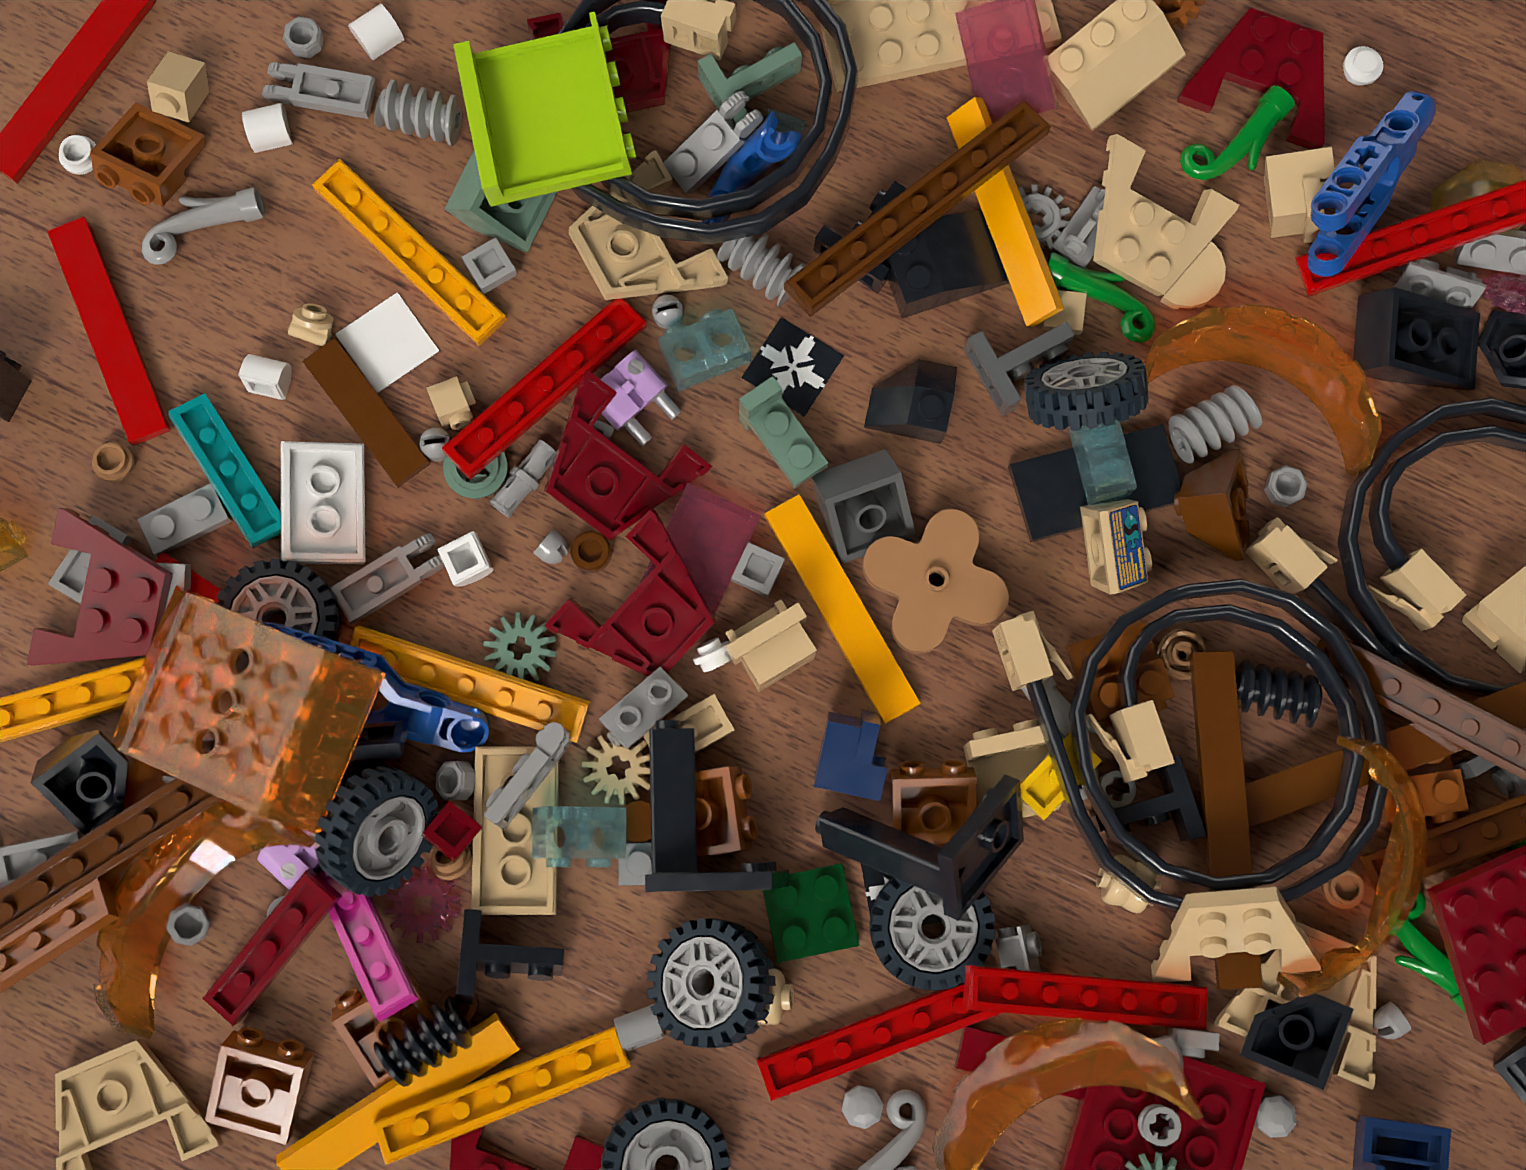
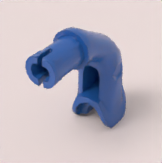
[701,111,801,224]

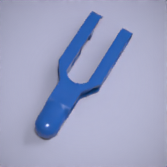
[1307,91,1436,277]
[236,623,490,753]

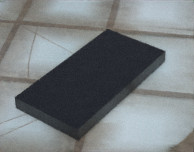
[1008,424,1182,543]

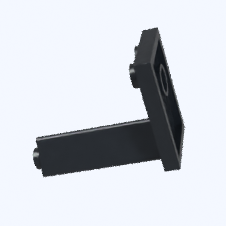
[645,720,789,892]
[815,775,1024,921]

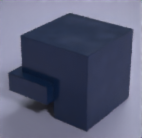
[814,709,888,801]
[1352,1115,1451,1170]

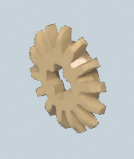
[582,735,650,805]

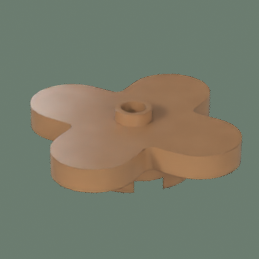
[862,509,1009,654]

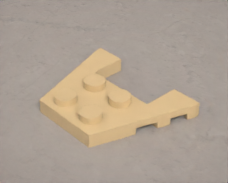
[1093,134,1239,296]
[568,150,728,300]
[1151,887,1321,983]
[1214,922,1377,1090]
[55,1039,223,1170]

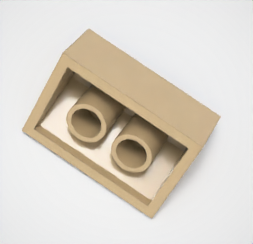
[1044,0,1186,131]

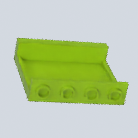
[453,12,636,207]

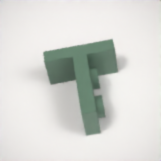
[697,43,802,126]
[739,376,828,489]

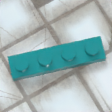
[168,393,281,549]

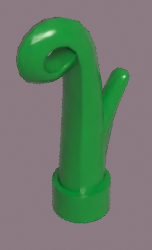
[1180,86,1295,180]
[1046,252,1156,343]
[1385,884,1466,1013]

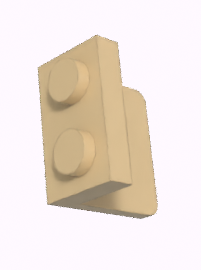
[963,719,1062,818]

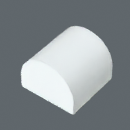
[348,4,404,61]
[242,103,293,153]
[238,354,292,400]
[437,531,493,587]

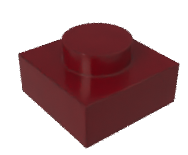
[421,801,482,862]

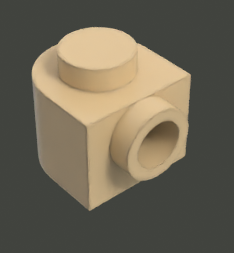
[427,376,476,430]

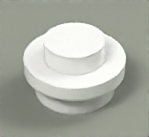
[1343,46,1383,86]
[59,135,96,175]
[693,637,731,672]

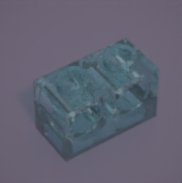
[658,308,751,392]
[1069,420,1137,505]
[532,806,626,867]

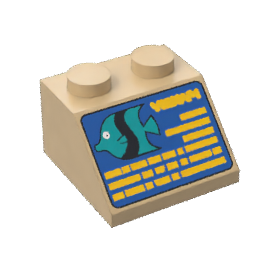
[1080,499,1152,595]

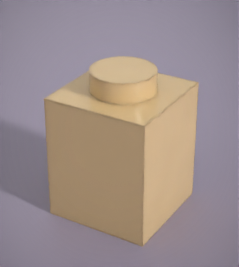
[147,52,209,122]

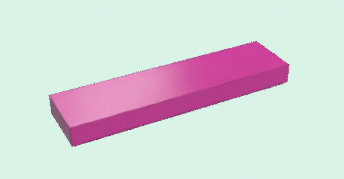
[318,870,419,1021]

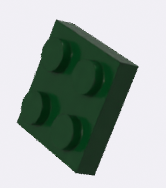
[762,863,860,963]

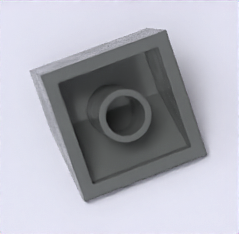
[811,449,916,564]

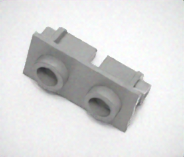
[1051,186,1105,268]
[1394,259,1487,310]
[599,667,688,749]
[995,923,1042,972]

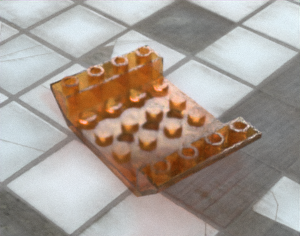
[111,585,386,834]

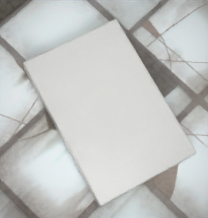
[280,441,366,564]

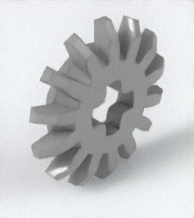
[1018,184,1070,250]

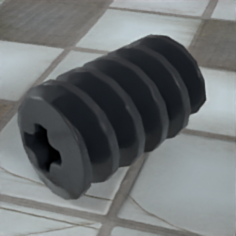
[1235,660,1323,728]
[373,996,472,1087]

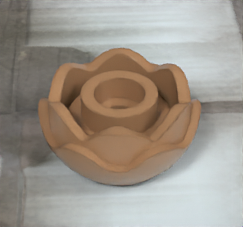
[1157,629,1207,680]

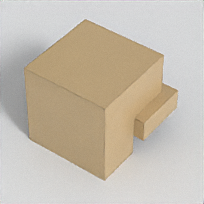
[1264,147,1335,243]
[1462,566,1526,674]
[725,600,817,692]

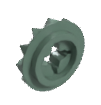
[443,451,509,500]

